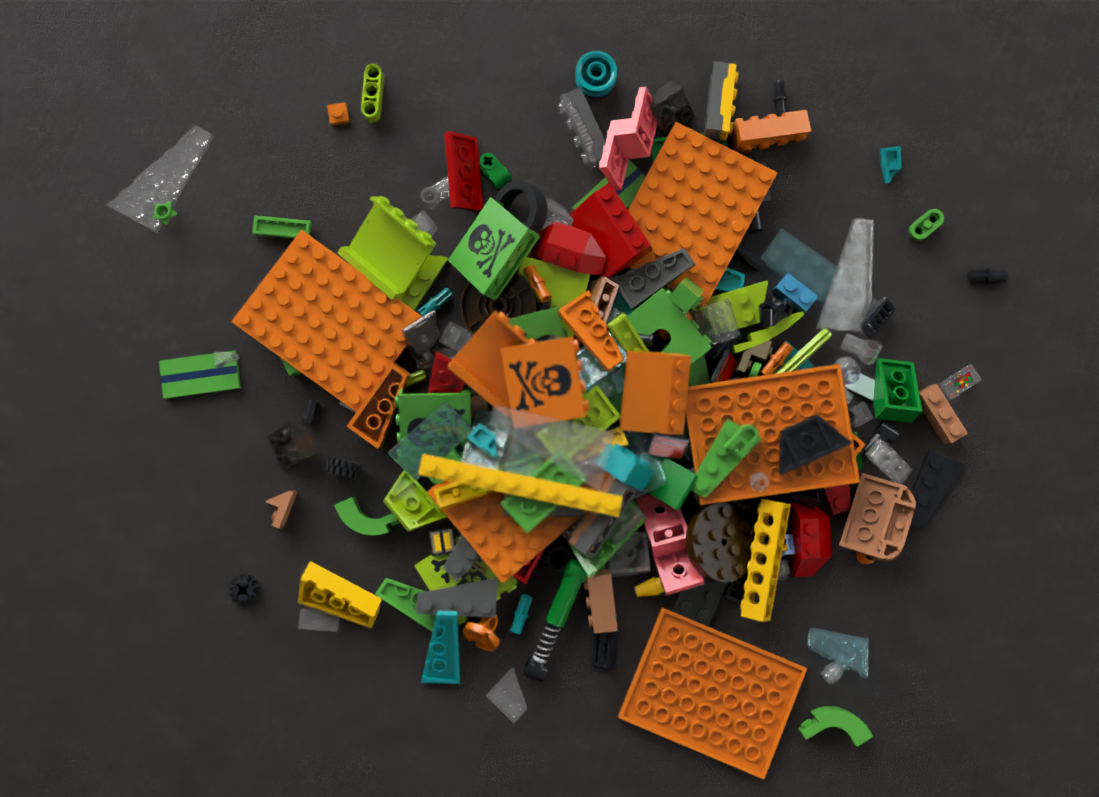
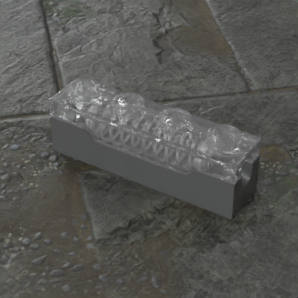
[558,87,606,169]

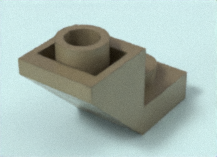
[735,340,773,374]

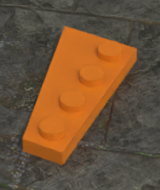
[557,290,624,373]

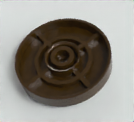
[460,271,538,335]
[686,503,754,583]

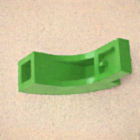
[334,497,400,535]
[798,706,873,747]

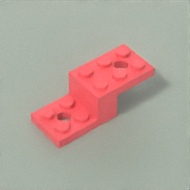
[599,87,660,191]
[636,494,704,596]

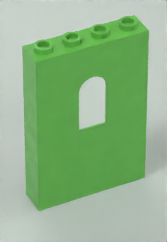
[578,288,712,420]

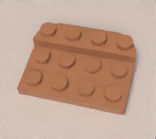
[839,473,916,561]

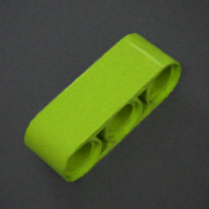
[361,64,384,123]

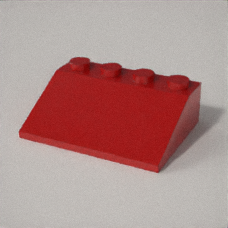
[564,182,653,279]

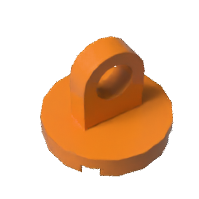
[462,615,500,652]

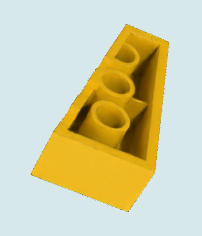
[298,561,382,628]

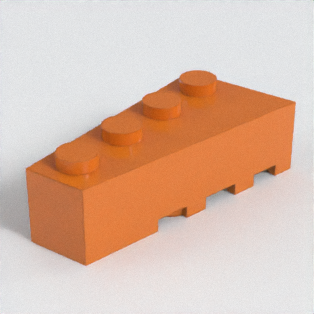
[730,110,812,153]
[347,363,411,449]

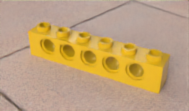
[740,499,791,622]

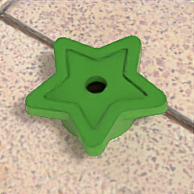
[152,201,177,225]

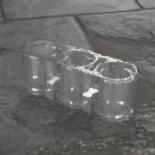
[865,439,912,485]

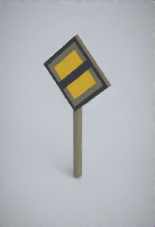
[428,527,485,574]

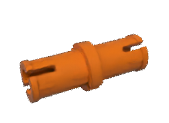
[524,265,552,303]
[760,341,794,375]

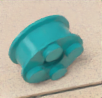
[575,51,617,97]

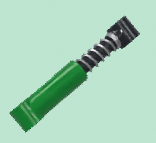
[523,558,588,682]

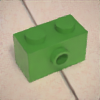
[668,277,704,313]

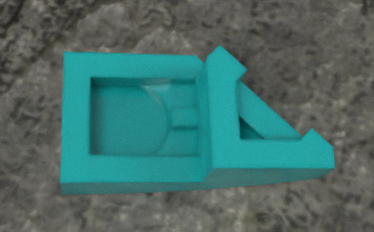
[879,146,902,183]
[467,423,497,459]

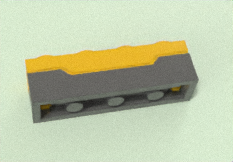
[704,61,739,141]

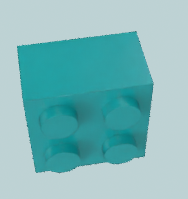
[595,443,654,491]

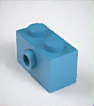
[772,273,818,313]

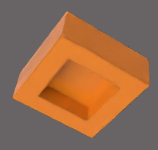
[327,102,350,126]

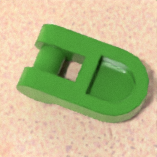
[723,424,759,461]

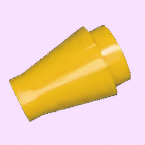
[635,576,665,597]

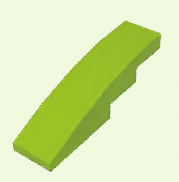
[731,311,804,355]

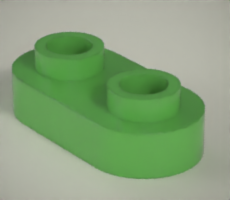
[908,209,944,241]

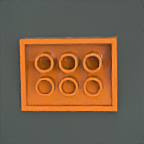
[620,351,691,435]

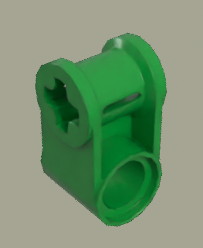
[480,153,513,191]

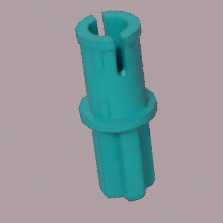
[418,288,453,319]
[510,594,532,634]

